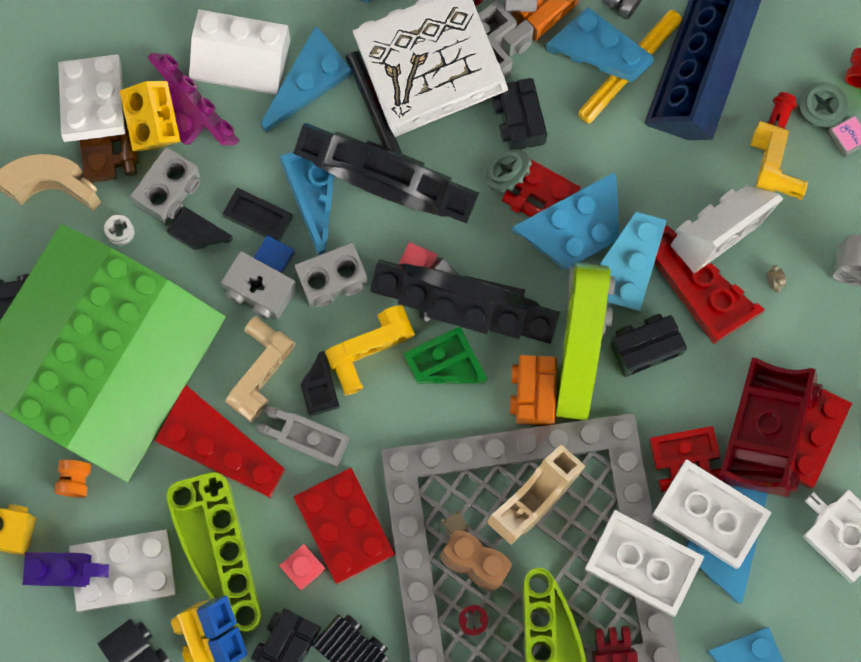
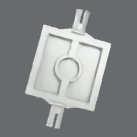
[802,490,861,583]

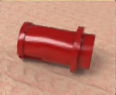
[767,92,797,129]

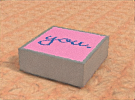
[828,115,861,157]

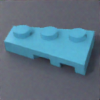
[599,211,667,311]

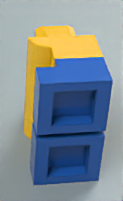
[171,595,248,662]

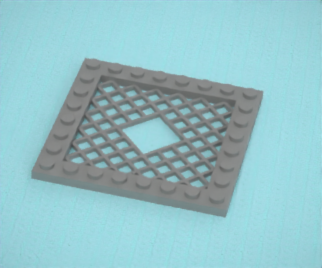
[381,413,680,662]

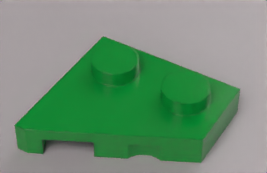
[403,327,488,384]

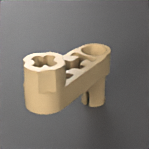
[225,316,296,422]

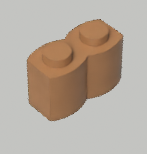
[439,530,512,591]

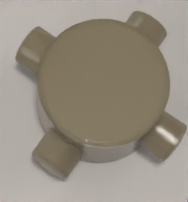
[767,265,786,292]
[441,511,469,538]

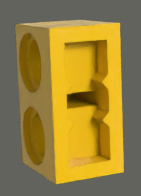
[120,81,180,151]

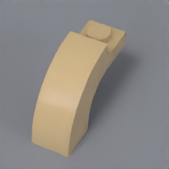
[0,154,101,212]
[486,444,586,545]

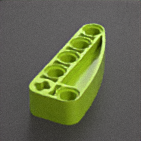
[555,262,611,420]
[167,472,263,633]
[522,568,587,662]

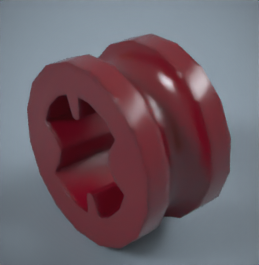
[458,605,489,636]

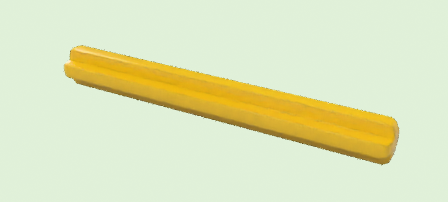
[578,10,682,124]

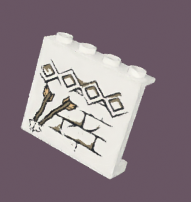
[353,0,508,137]

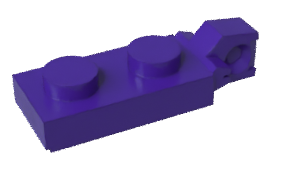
[22,552,109,587]

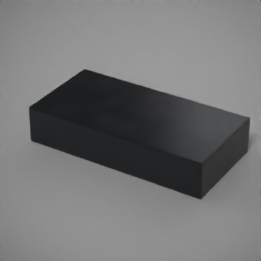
[222,187,293,242]

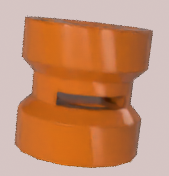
[54,460,92,498]

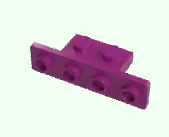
[147,53,240,146]

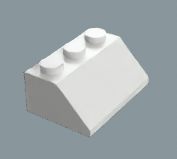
[189,9,291,95]
[670,185,783,273]

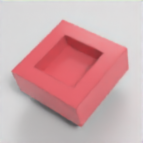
[398,242,437,268]
[279,544,326,591]

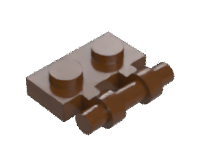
[80,118,139,183]

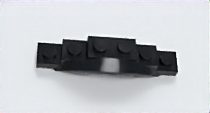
[293,122,479,224]
[370,259,560,344]

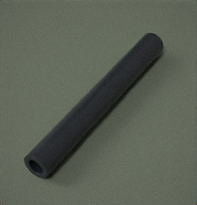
[346,51,402,154]

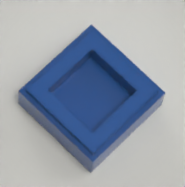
[254,235,295,274]

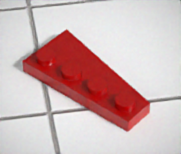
[654,225,765,345]
[155,385,285,499]

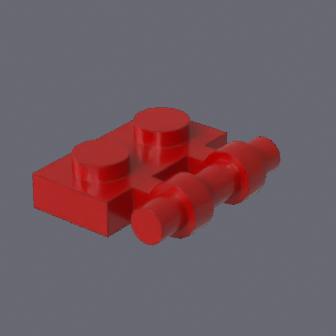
[501,158,581,217]
[649,426,722,492]

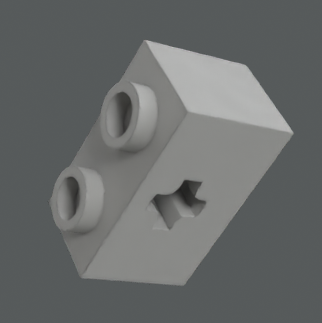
[221,251,297,320]

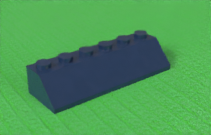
[645,0,761,140]

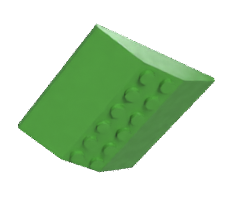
[0,224,226,483]

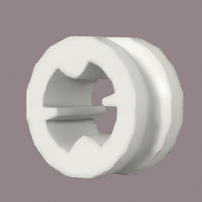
[104,215,135,246]

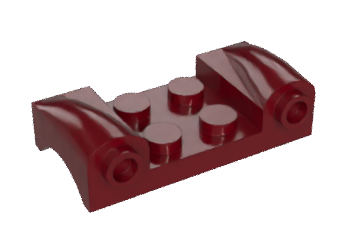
[720,357,822,497]

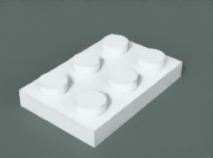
[58,54,126,142]
[651,459,772,569]
[584,510,704,617]
[69,529,177,613]

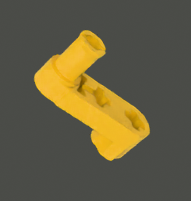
[750,121,808,200]
[325,305,415,396]

